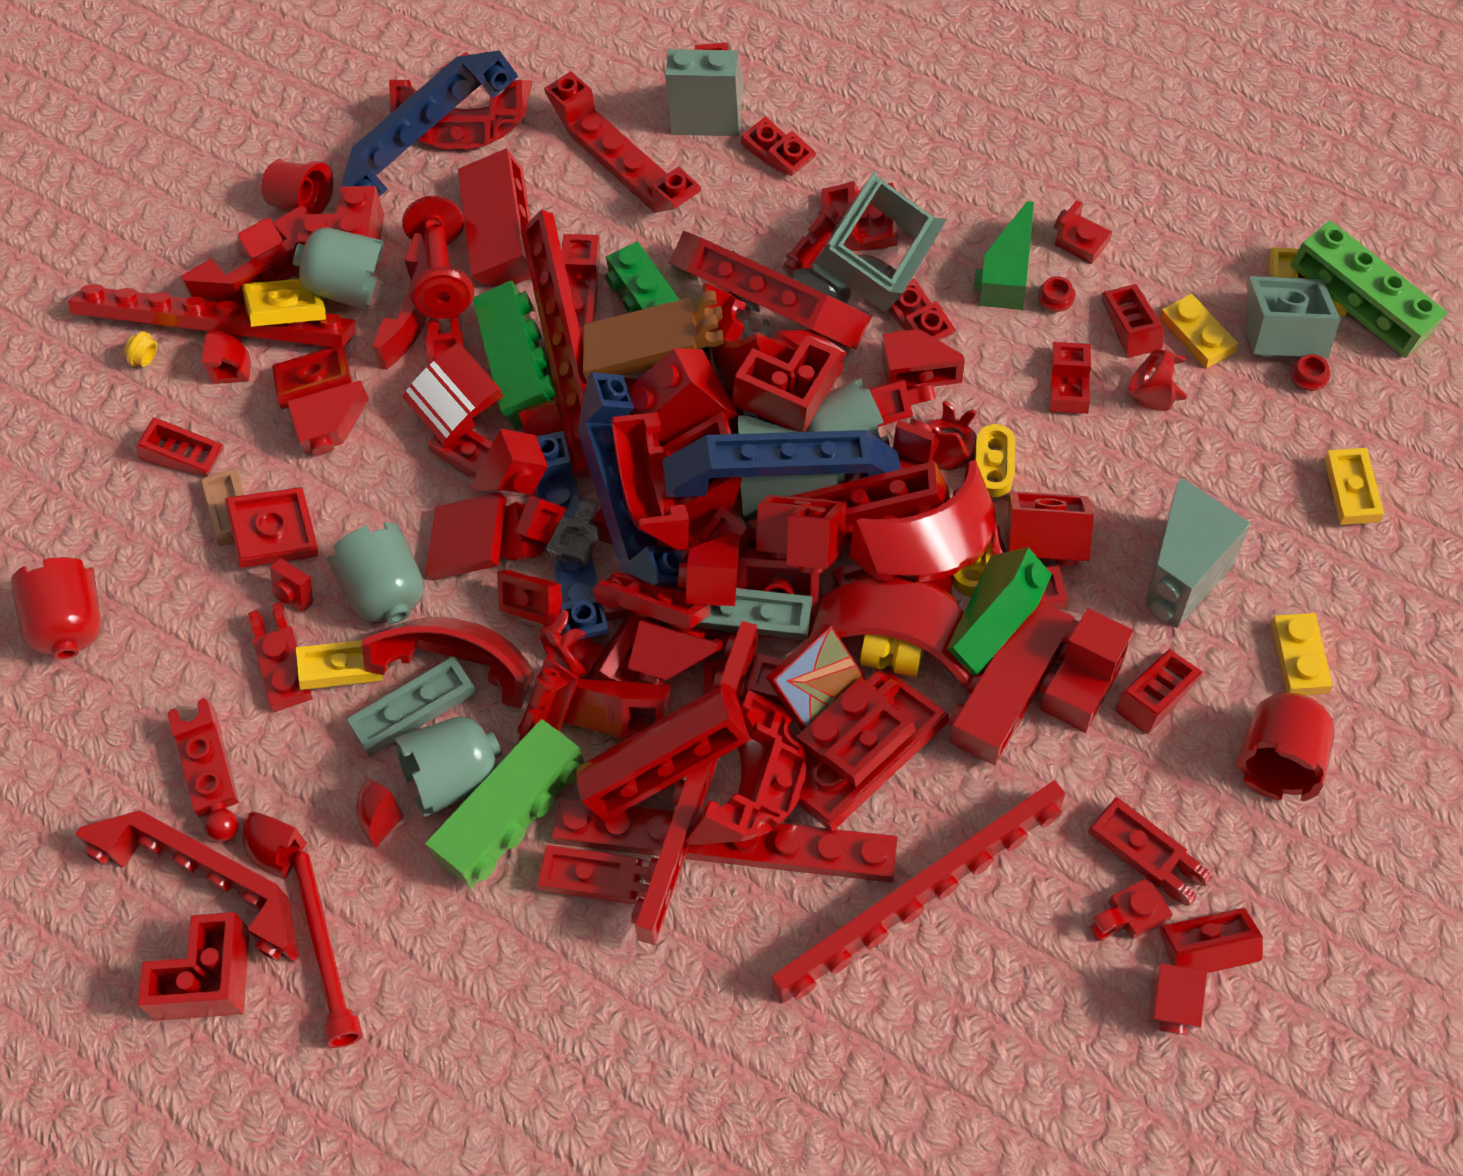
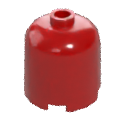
[10,557,101,659]
[1234,692,1335,801]

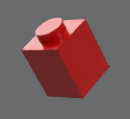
[1148,963,1207,1036]

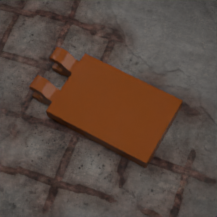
[583,291,724,380]

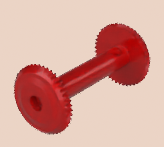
[402,195,475,319]

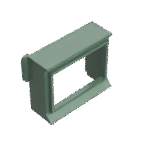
[811,171,947,313]

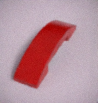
[372,233,428,370]
[562,234,600,346]

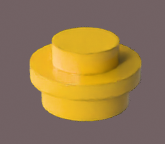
[124,331,158,367]

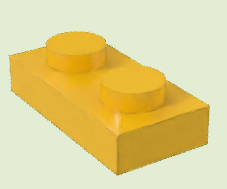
[1160,294,1239,369]
[1324,448,1384,525]
[1271,613,1333,695]
[296,640,383,690]

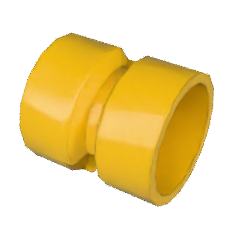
[860,635,925,678]

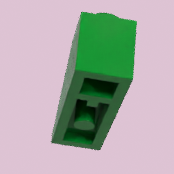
[973,201,1034,310]
[947,547,1052,675]

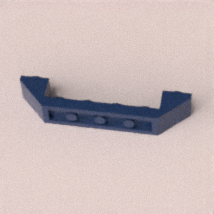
[341,50,519,197]
[577,372,684,586]
[662,430,901,497]
[536,431,609,640]

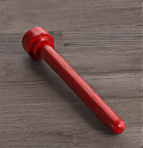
[293,851,363,1048]

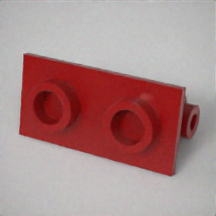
[782,206,841,284]
[517,656,580,741]

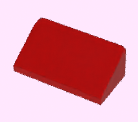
[1160,908,1263,973]

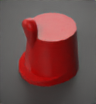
[261,159,334,214]

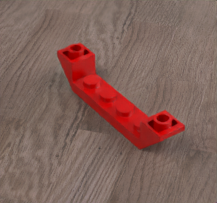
[544,71,701,213]
[669,230,872,350]
[75,810,300,963]

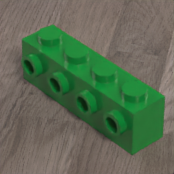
[605,241,711,364]
[473,280,556,430]

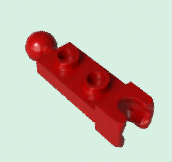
[168,698,240,842]

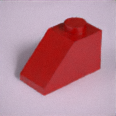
[882,329,965,388]
[287,380,369,455]
[470,429,548,497]
[678,533,740,606]

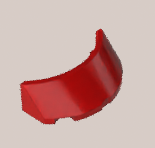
[389,80,532,150]
[702,282,795,392]
[611,412,689,552]
[849,460,996,582]
[811,575,973,687]
[362,617,533,709]
[686,689,806,845]

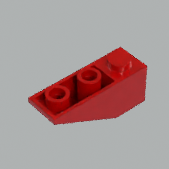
[563,679,670,738]

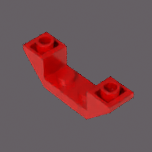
[180,204,308,306]

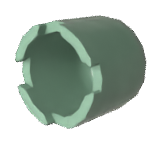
[293,228,384,310]
[805,377,890,446]
[327,522,424,624]
[394,716,501,818]

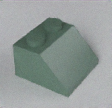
[1246,276,1340,358]

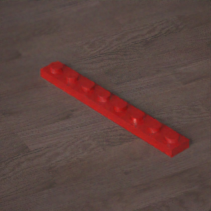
[520,209,590,477]
[68,284,356,348]
[631,621,758,945]
[771,780,1066,1003]
[552,799,898,883]

